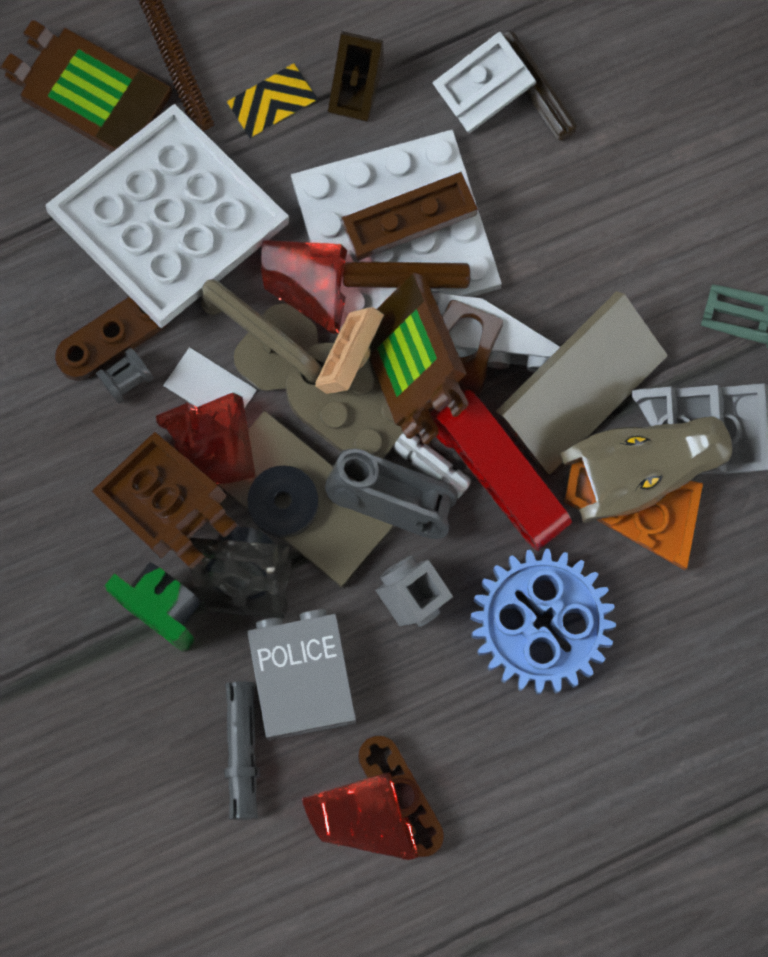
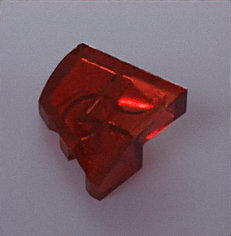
[261,240,348,334]
[156,392,256,485]
[301,773,419,860]

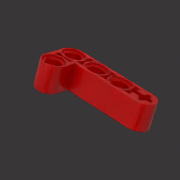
[430,390,572,551]

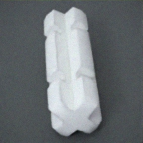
[394,433,471,498]

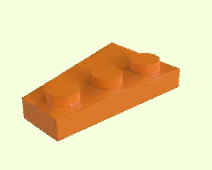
[564,460,703,571]

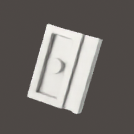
[432,31,537,133]

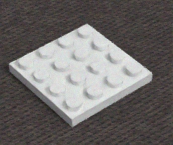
[46,104,289,328]
[291,130,502,335]

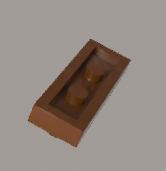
[342,172,478,261]

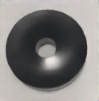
[247,465,319,538]

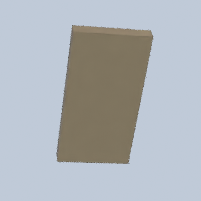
[496,291,668,475]
[208,411,394,588]

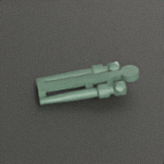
[701,284,768,348]

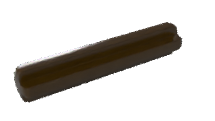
[503,31,577,141]

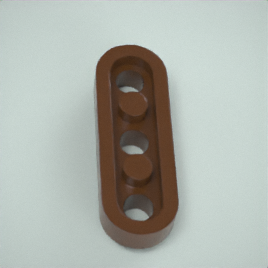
[55,296,168,381]

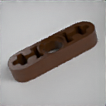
[358,736,444,857]

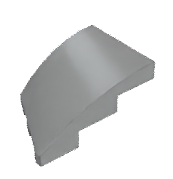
[632,383,768,474]

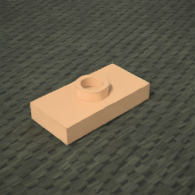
[315,307,384,394]

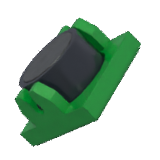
[105,562,202,652]

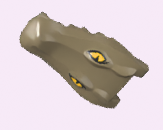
[560,416,733,524]

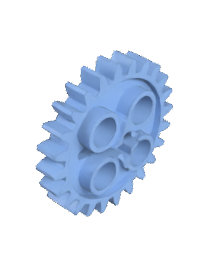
[470,549,616,694]

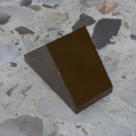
[328,31,384,122]

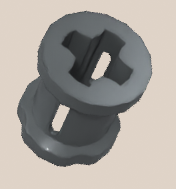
[96,348,154,404]

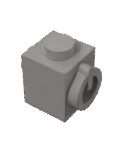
[375,556,453,627]

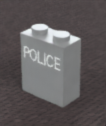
[247,609,356,741]

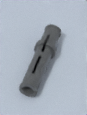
[224,681,260,820]

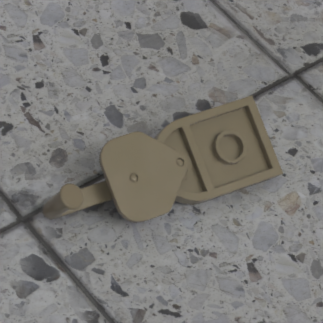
[201,279,403,459]

